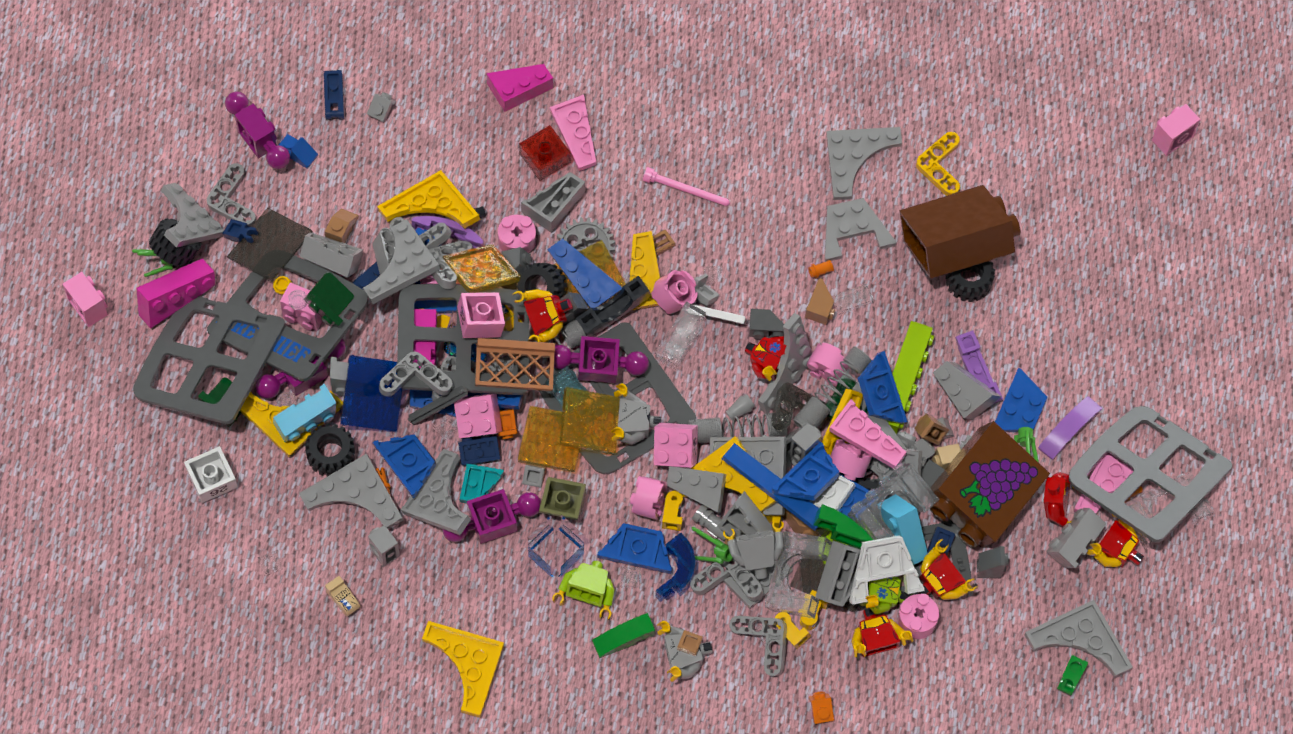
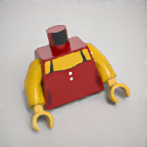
[512,289,572,342]
[1087,514,1144,568]
[917,539,979,600]
[851,608,913,658]

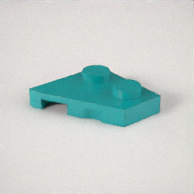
[459,464,504,503]

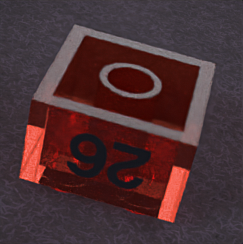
[519,125,571,181]

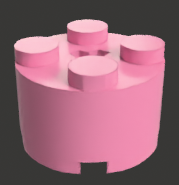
[498,215,536,253]
[651,270,697,314]
[807,343,849,386]
[830,439,872,481]
[630,476,668,520]
[898,594,939,639]

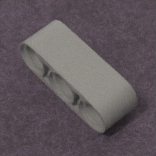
[373,228,395,275]

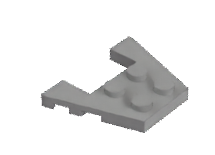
[825,198,896,262]

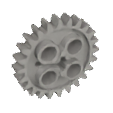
[555,217,616,271]

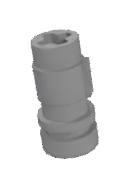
[692,504,729,541]

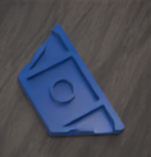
[858,351,908,424]
[995,368,1047,433]
[372,434,436,499]
[772,442,839,501]
[597,523,672,574]

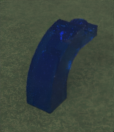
[655,532,695,602]

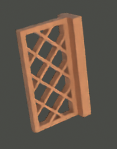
[475,338,555,391]

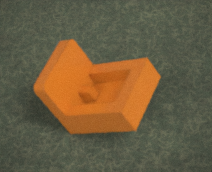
[497,409,517,439]
[808,691,834,724]

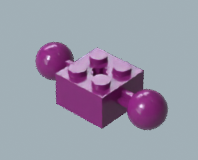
[225,91,290,169]
[548,336,649,383]
[256,339,346,399]
[442,489,541,544]

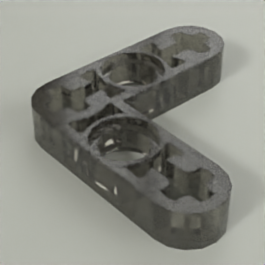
[771,383,826,431]

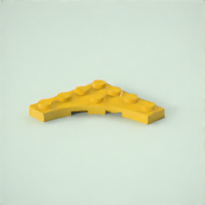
[377,170,480,229]
[240,390,344,457]
[681,437,777,512]
[422,621,504,718]

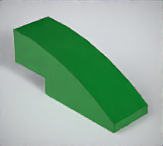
[814,504,873,549]
[592,613,655,658]

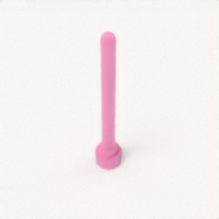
[643,167,730,206]

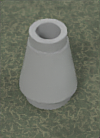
[725,394,755,421]

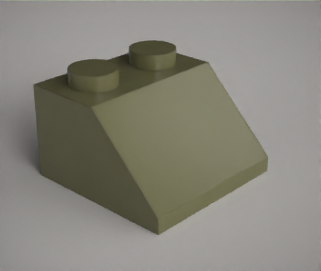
[539,477,586,520]

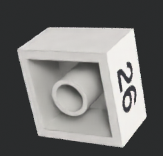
[184,446,238,503]

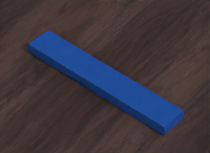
[722,443,819,531]

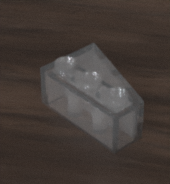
[655,301,706,372]

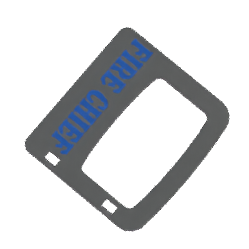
[207,251,368,381]

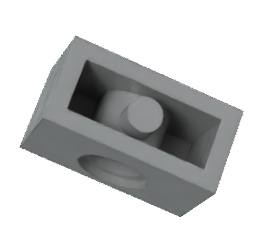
[368,525,400,567]

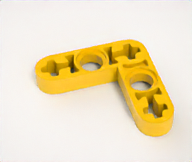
[916,132,960,196]

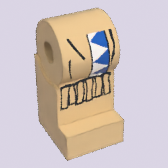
[325,576,360,617]

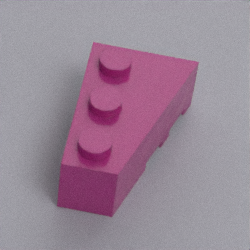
[486,64,553,112]

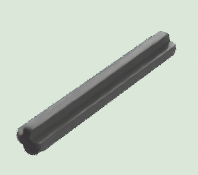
[408,385,468,425]

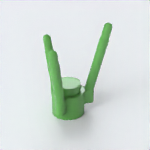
[132,249,173,277]
[1014,427,1039,462]
[692,527,733,564]

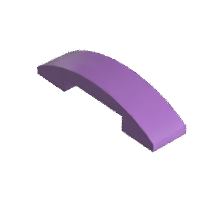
[412,216,484,254]
[955,330,1003,404]
[1038,396,1102,460]

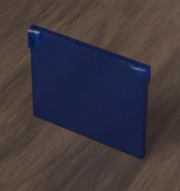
[340,355,402,432]

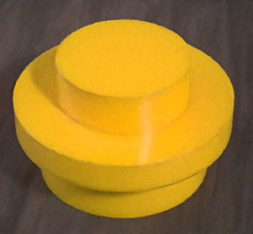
[273,276,292,295]

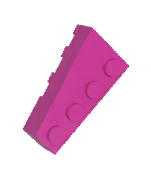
[136,259,215,329]
[413,309,437,368]

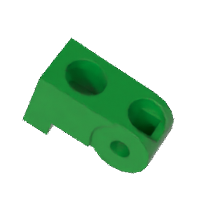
[1057,655,1088,696]

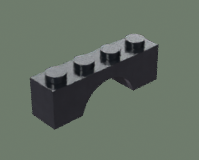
[576,276,651,337]

